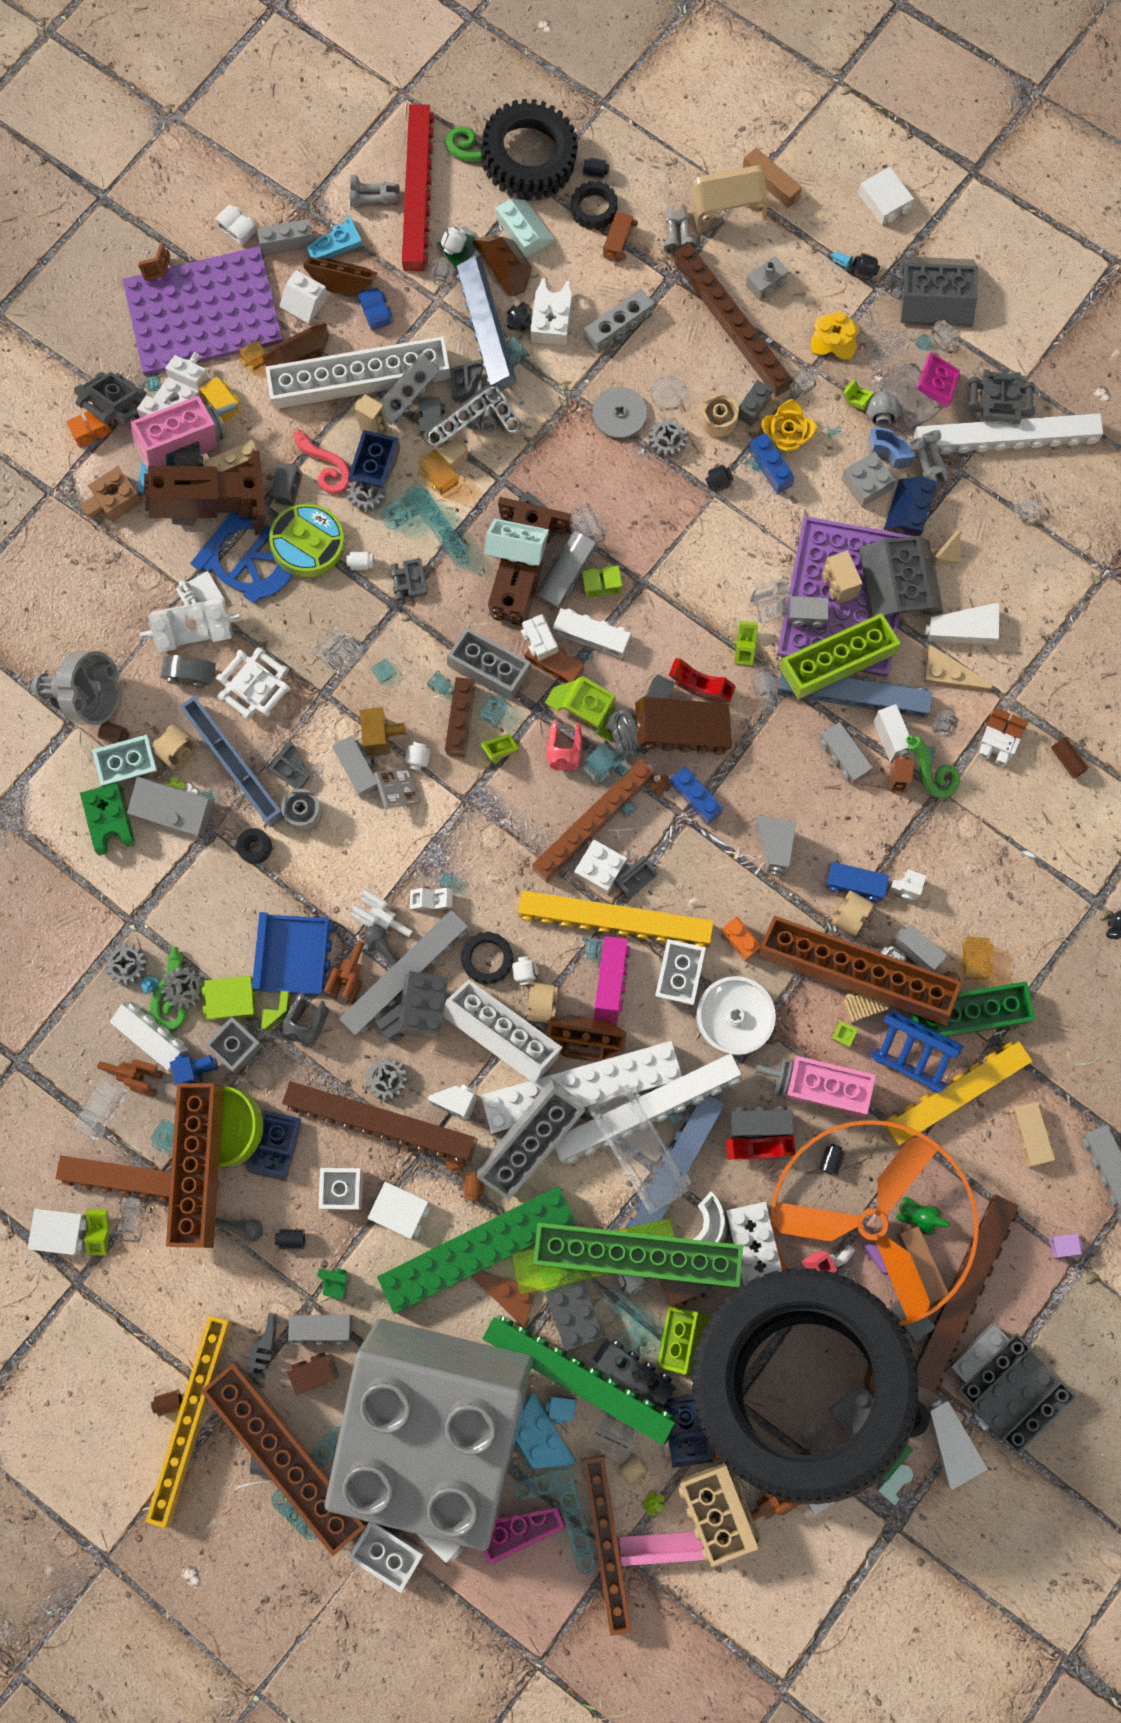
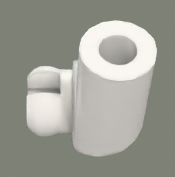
[830,1245,855,1268]

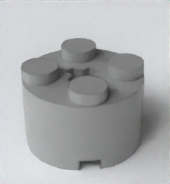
[281,789,323,831]

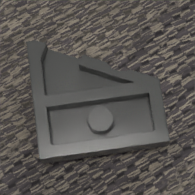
[450,359,484,402]
[268,741,310,789]

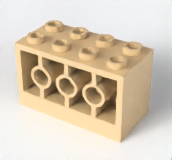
[679,1462,762,1567]

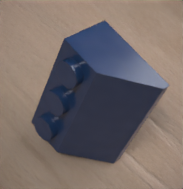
[884,476,938,536]

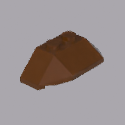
[473,235,532,296]
[303,256,377,296]
[262,323,329,367]
[546,1015,627,1062]

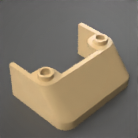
[691,165,768,233]

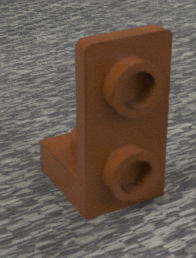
[138,244,171,281]

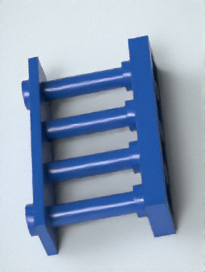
[870,1010,965,1093]

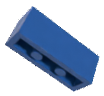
[749,433,795,494]
[670,766,723,826]
[825,862,889,903]

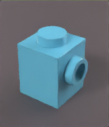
[546,1396,576,1424]

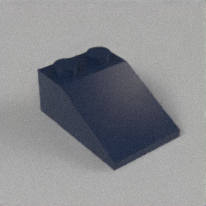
[348,430,401,488]

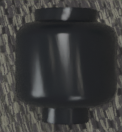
[852,253,880,280]
[705,464,734,492]

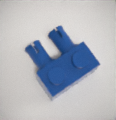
[170,1055,218,1085]

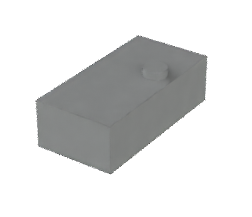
[447,627,531,701]
[127,777,215,836]

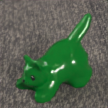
[896,1197,950,1235]

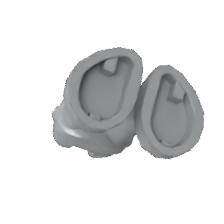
[350,175,400,207]
[663,204,697,255]
[464,380,497,432]
[907,430,948,486]

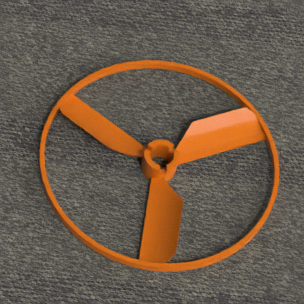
[770,1120,978,1326]

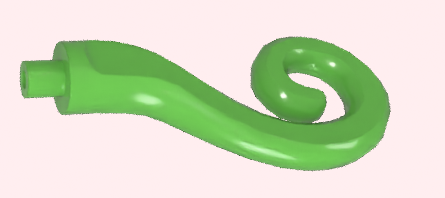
[446,126,481,162]
[906,735,960,799]
[150,947,187,1031]

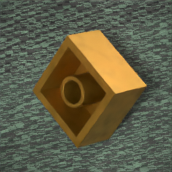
[359,707,406,757]

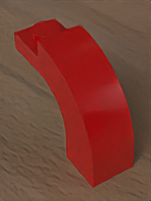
[669,658,736,703]
[726,1136,796,1161]

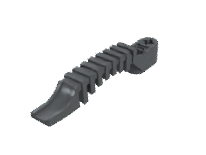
[246,1313,277,1476]

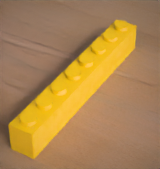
[883,1041,1032,1147]

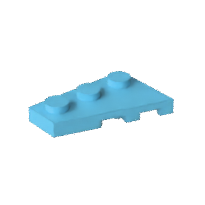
[307,216,363,259]

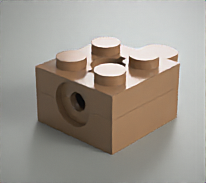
[81,466,143,522]

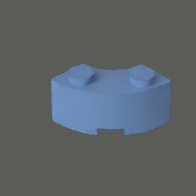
[868,428,914,469]

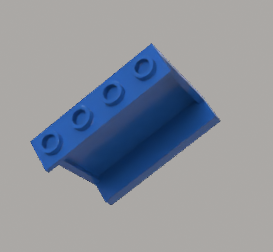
[252,912,334,995]

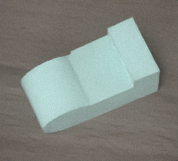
[876,1464,913,1505]

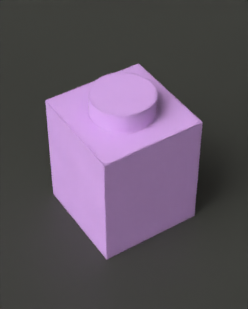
[1049,1234,1083,1258]

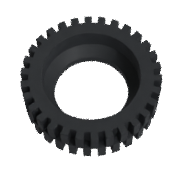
[481,99,578,200]

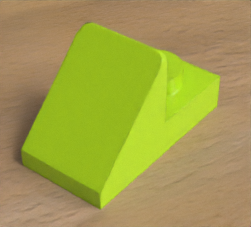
[481,733,519,765]

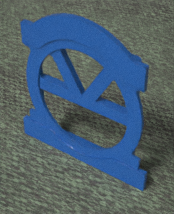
[190,513,293,604]

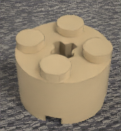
[701,393,739,438]
[153,725,198,770]
[831,890,874,936]
[526,982,558,1024]

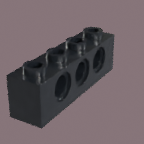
[592,1338,676,1408]

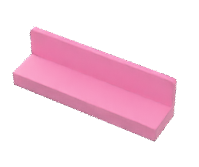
[619,1531,705,1566]

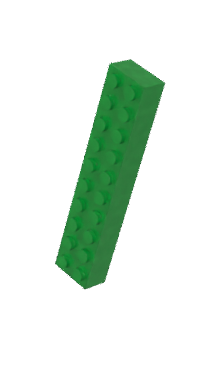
[377,1186,577,1314]
[482,1315,678,1445]

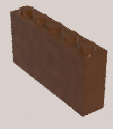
[635,697,732,755]

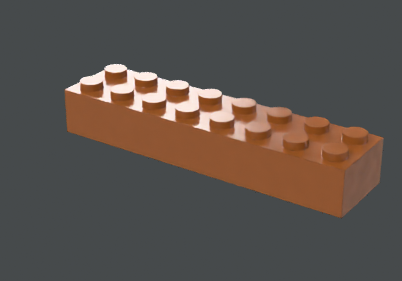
[166,1083,224,1248]

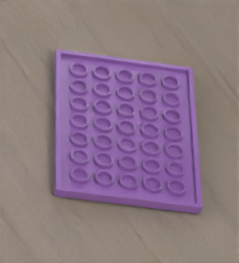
[123,246,283,376]
[777,516,912,677]

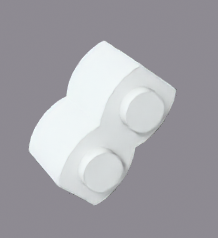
[215,205,257,246]

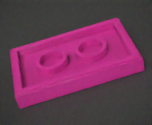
[917,352,960,408]

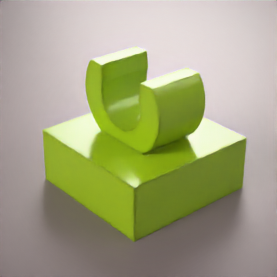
[831,1021,858,1048]

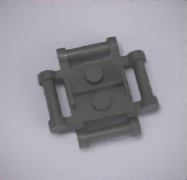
[968,369,1035,425]
[74,372,147,426]

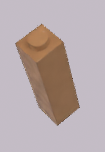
[743,148,802,208]
[897,1224,948,1303]

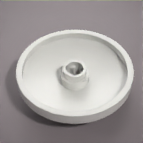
[696,976,776,1055]

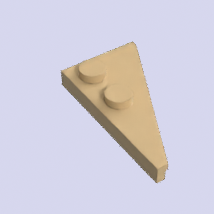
[924,646,992,690]

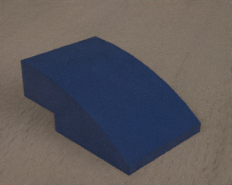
[247,1110,301,1181]
[663,1395,713,1468]

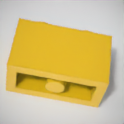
[199,377,241,423]

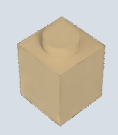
[439,438,468,472]

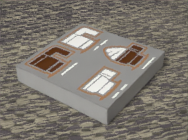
[374,767,420,809]

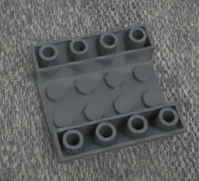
[900,256,978,326]
[859,536,943,618]
[958,1333,1076,1454]

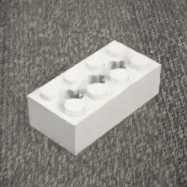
[725,1202,782,1287]

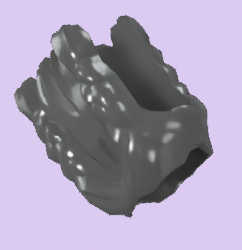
[606,708,649,760]
[283,992,329,1047]

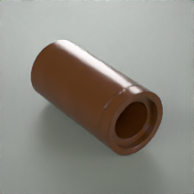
[1051,737,1089,779]

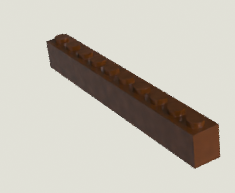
[674,243,792,398]
[282,1081,478,1164]
[916,1194,1019,1392]

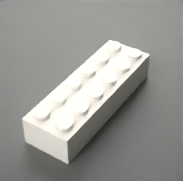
[443,979,562,1084]

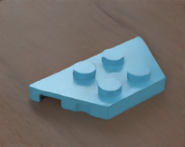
[515,1394,576,1470]

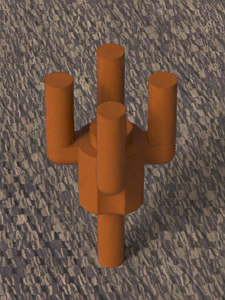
[324,941,365,1006]
[97,1059,164,1097]
[751,1493,800,1521]

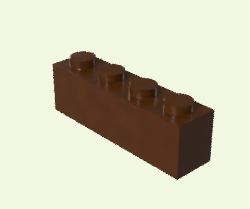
[445,677,476,757]

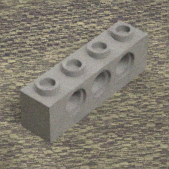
[584,288,654,352]
[379,352,439,425]

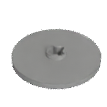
[593,387,647,439]

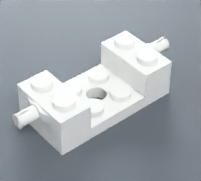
[137,352,209,418]
[140,598,241,653]

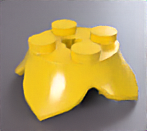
[811,311,860,360]
[761,399,818,451]

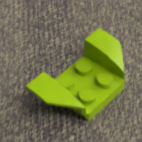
[544,676,616,741]

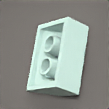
[496,199,555,258]
[484,518,549,566]
[92,735,157,786]

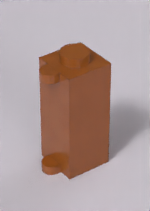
[603,211,638,262]

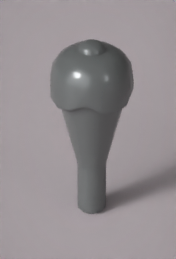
[364,926,398,967]
[215,1218,263,1242]

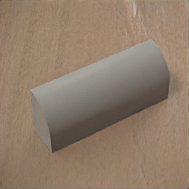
[535,530,599,609]

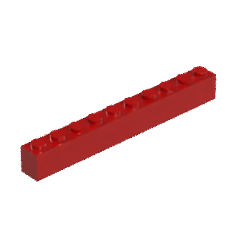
[402,104,434,271]

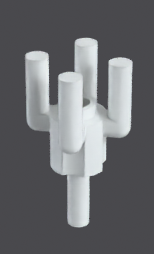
[350,889,413,937]

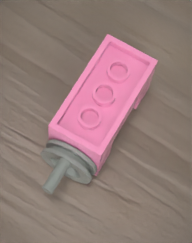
[131,395,238,469]
[756,1056,876,1119]

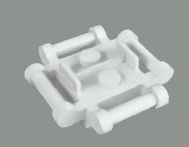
[216,647,291,720]

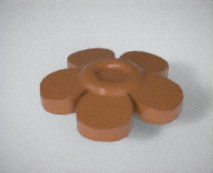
[649,774,670,795]

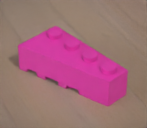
[594,936,630,1025]
[483,1508,567,1565]

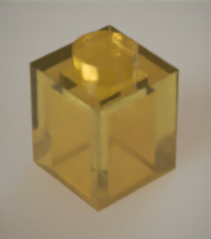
[239,340,266,372]

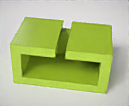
[582,565,622,598]

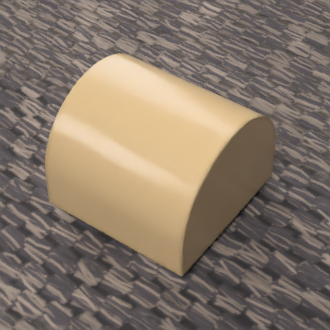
[619,1454,648,1484]

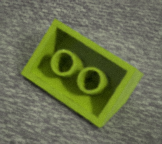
[657,1306,712,1376]

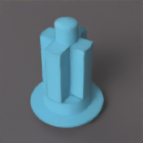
[831,251,854,271]
[141,976,159,993]

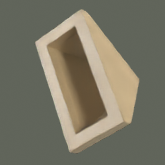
[933,529,961,565]

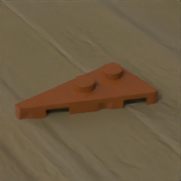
[471,1271,536,1327]

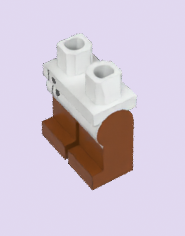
[978,707,1029,766]

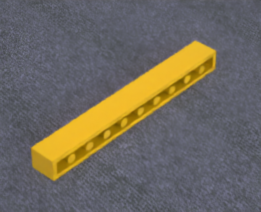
[518,890,713,947]
[145,1315,233,1528]

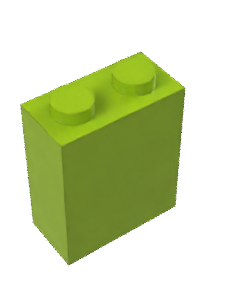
[202,975,257,1022]

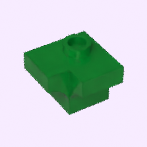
[317,1268,351,1300]

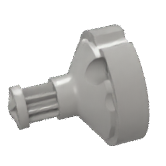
[32,651,121,725]

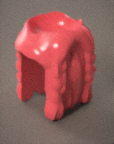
[546,721,583,771]

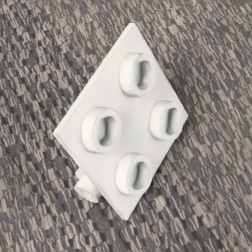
[176,571,223,605]

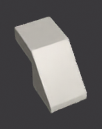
[410,888,453,910]

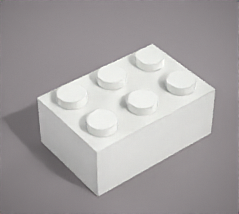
[348,1522,426,1593]

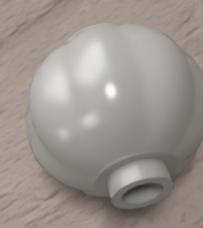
[866,391,901,427]

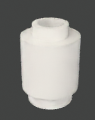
[347,552,374,570]

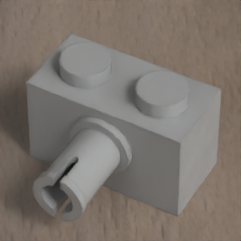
[746,256,789,300]

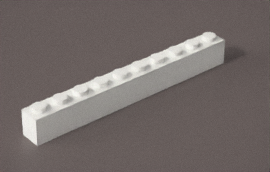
[914,414,1103,456]
[555,1053,743,1165]

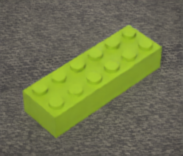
[780,613,901,699]

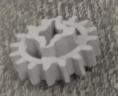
[648,418,688,458]
[346,481,387,512]
[104,943,148,985]
[161,967,204,1010]
[364,1057,408,1100]

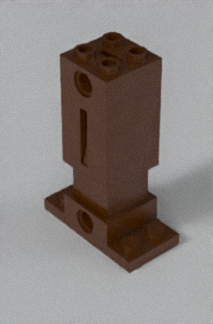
[144,451,266,534]
[488,497,573,626]

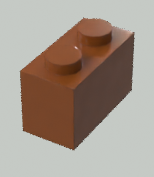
[887,756,914,792]

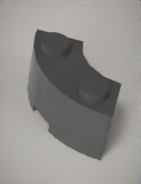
[160,655,216,688]

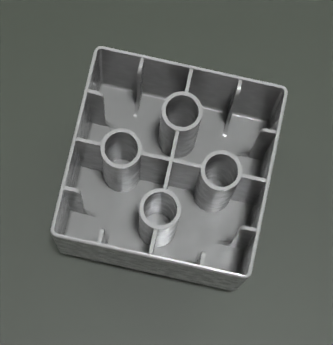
[325,1319,533,1551]

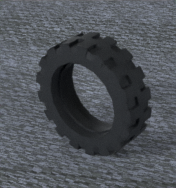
[571,181,618,230]
[461,931,513,985]

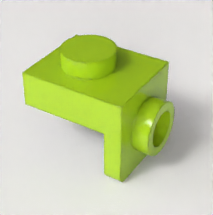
[843,380,874,411]

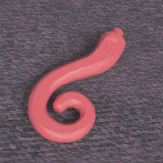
[294,430,351,494]

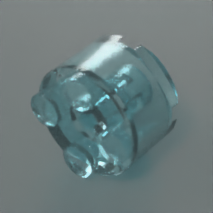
[580,740,623,785]

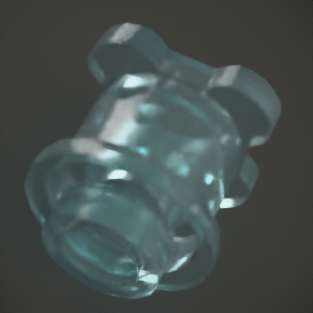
[427,670,451,695]
[582,938,604,959]

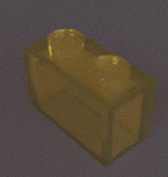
[418,449,459,496]
[963,937,993,980]

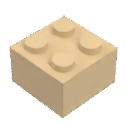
[822,550,863,605]

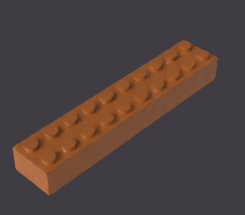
[759,916,962,1026]
[201,1361,368,1556]

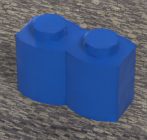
[358,287,393,331]

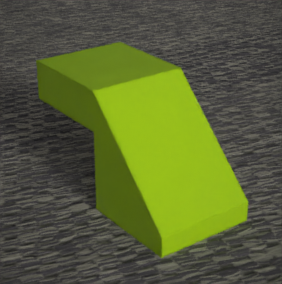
[734,620,758,666]
[261,991,292,1031]
[84,1209,110,1256]

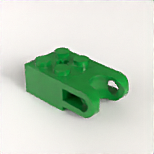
[80,782,135,856]

